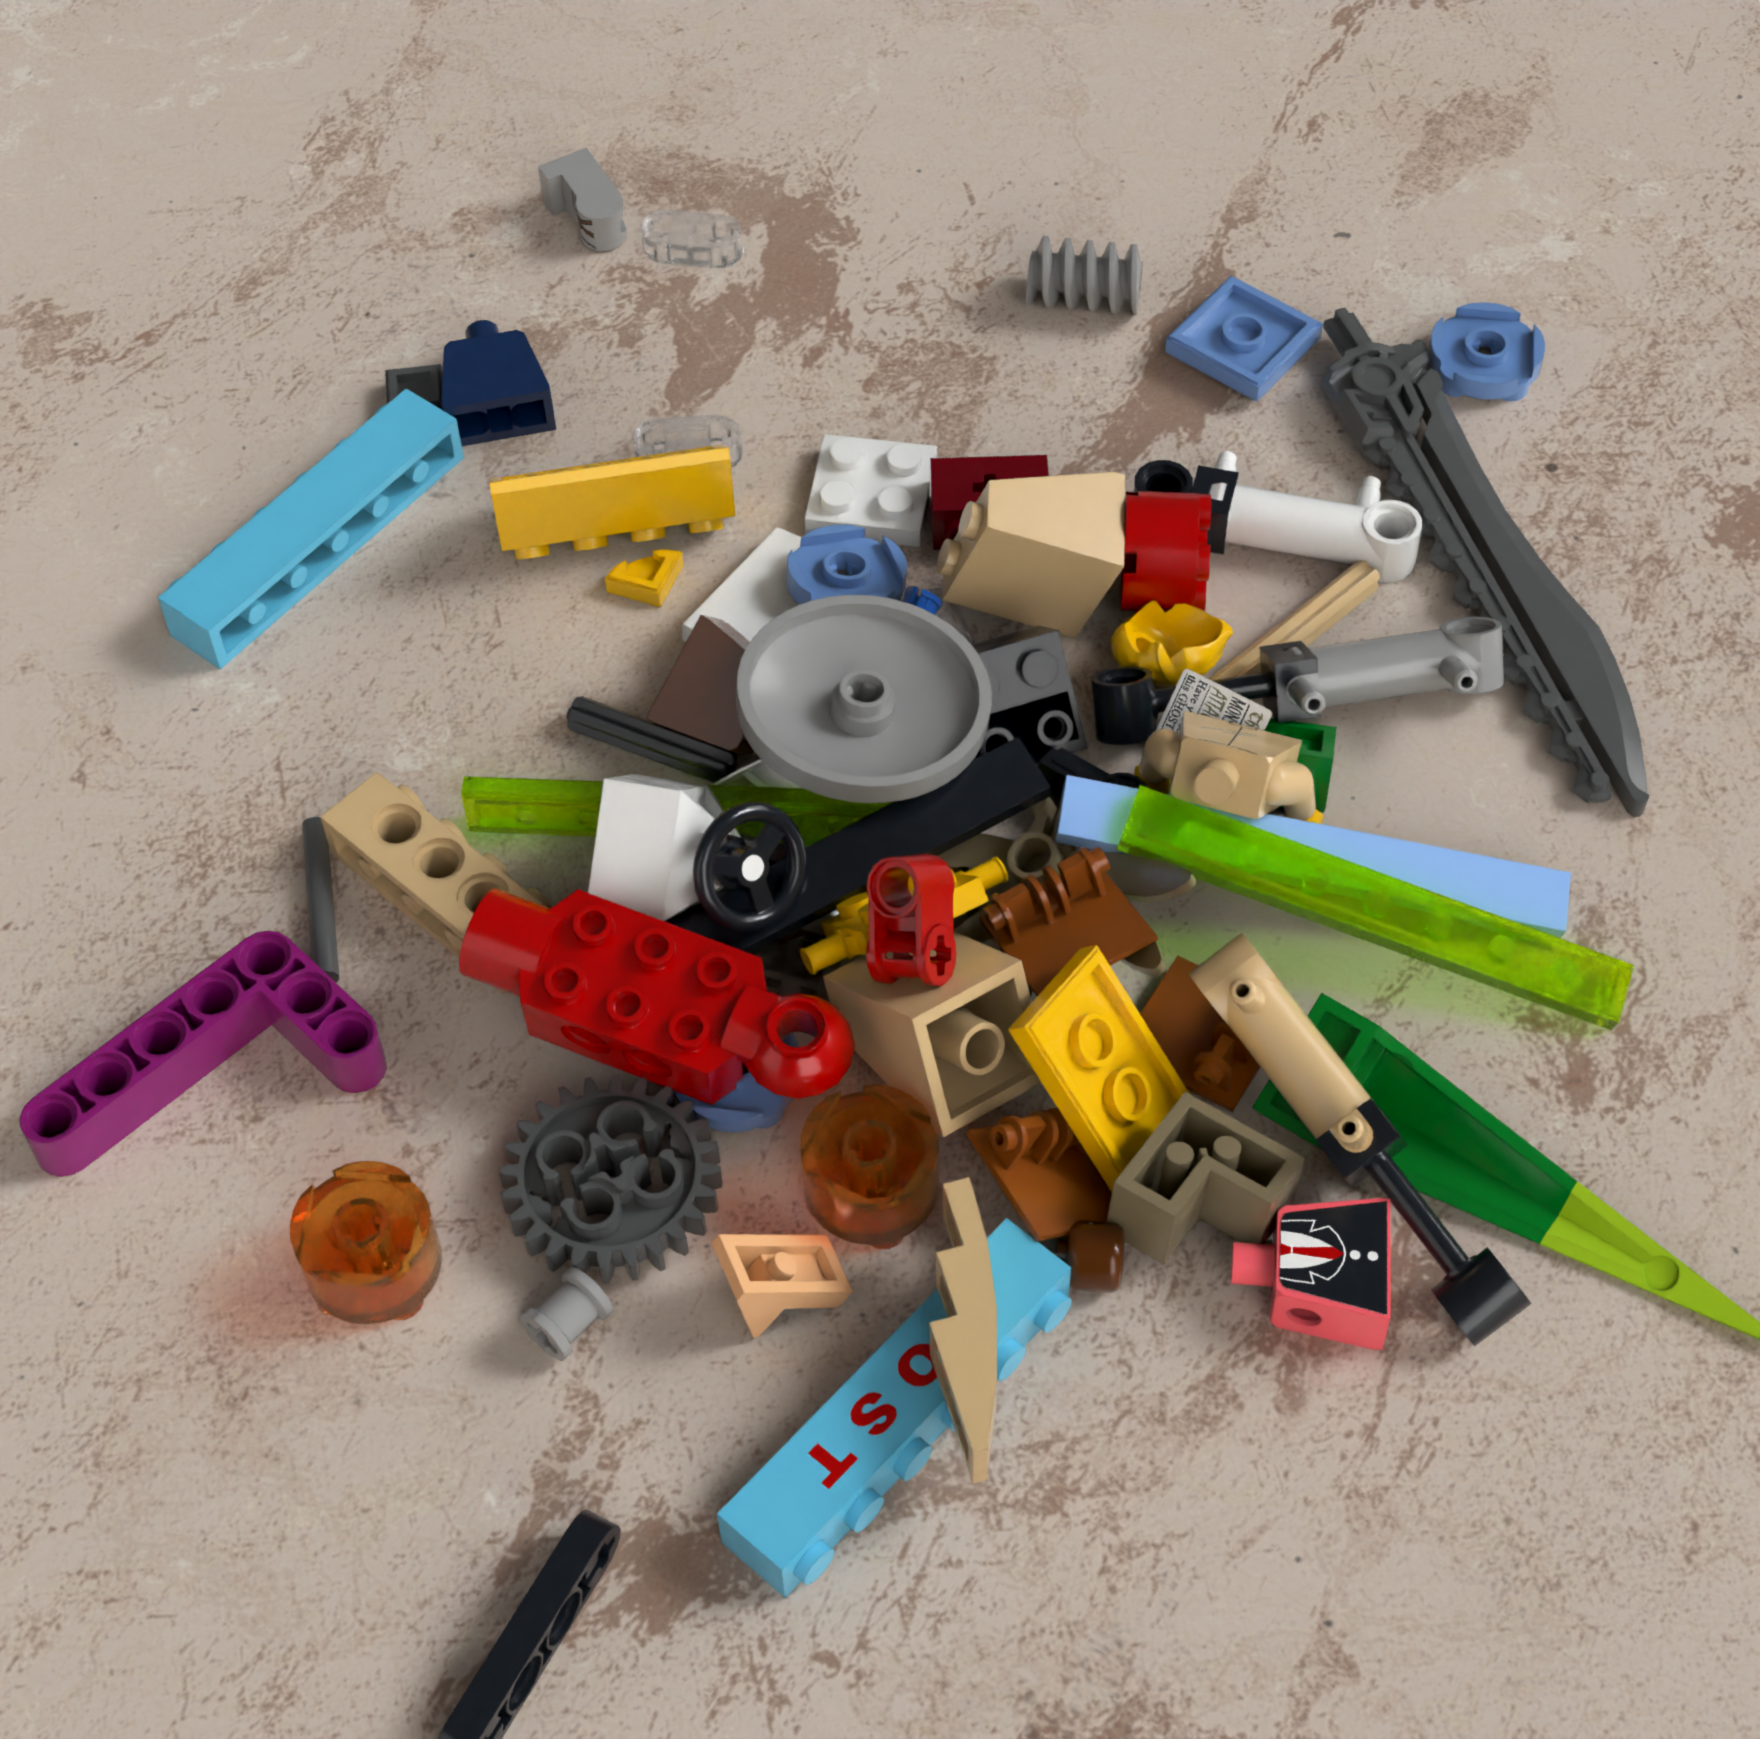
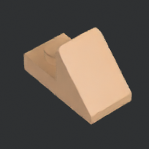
[711,1234,853,1338]

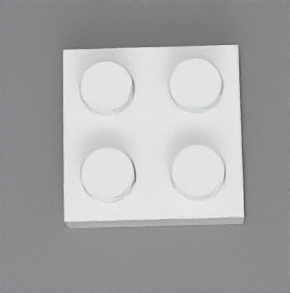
[804,434,937,547]

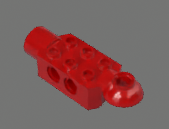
[459,888,855,1105]

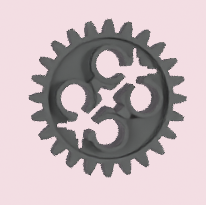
[499,1074,723,1284]

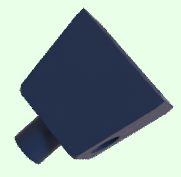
[441,320,557,446]

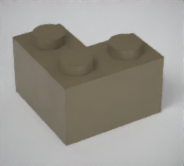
[1106,1092,1305,1264]

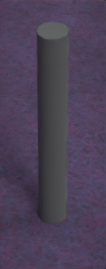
[302,817,339,983]

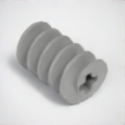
[1026,236,1143,315]

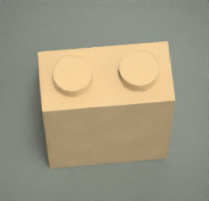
[936,472,1125,638]
[823,931,1042,1138]

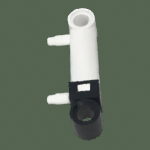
[1134,451,1422,583]

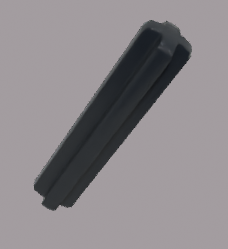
[566,696,738,786]

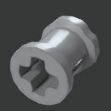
[519,1267,614,1361]

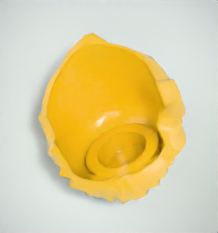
[1110,600,1233,688]

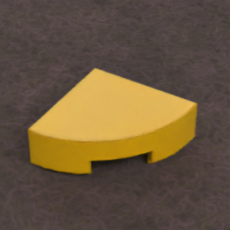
[605,549,684,608]

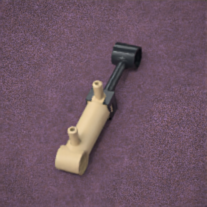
[1188,933,1532,1346]

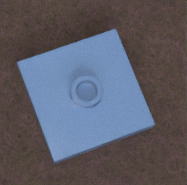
[1165,276,1323,402]

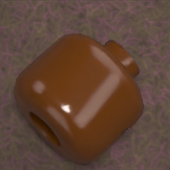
[1056,1220,1125,1293]

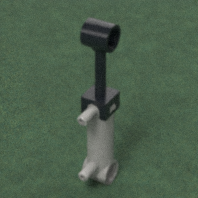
[1091,617,1504,745]

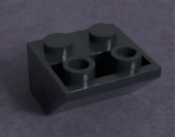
[972,626,1088,764]

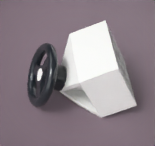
[588,774,806,932]

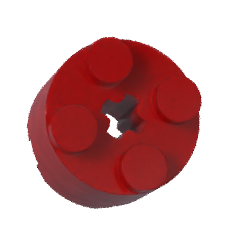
[1121,491,1211,612]

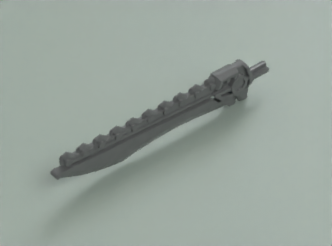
[1320,308,1649,817]

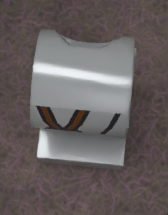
[538,148,627,251]

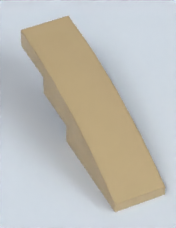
[929,1177,997,1484]

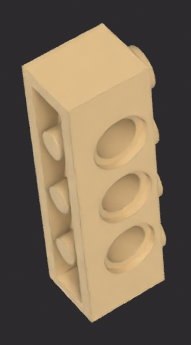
[320,772,552,994]

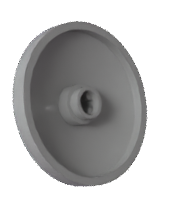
[736,595,992,803]

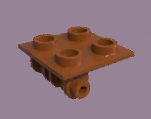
[979,846,1158,996]
[1140,955,1261,1112]
[966,1107,1112,1242]

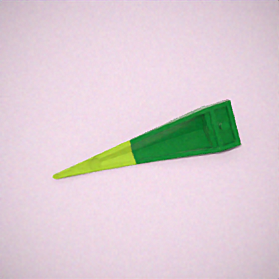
[1252,992,1760,1340]

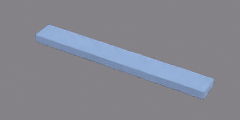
[1054,775,1571,939]

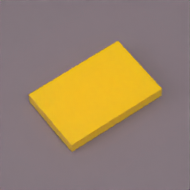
[1008,945,1190,1192]

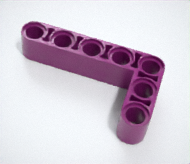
[20,930,387,1177]

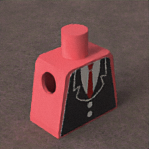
[1230,1198,1391,1350]

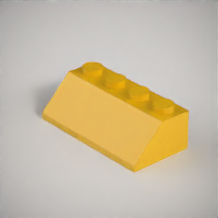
[489,444,736,560]

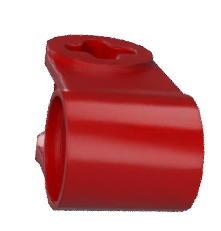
[866,854,957,986]

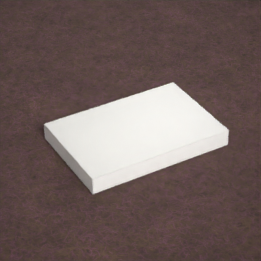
[682,527,850,642]

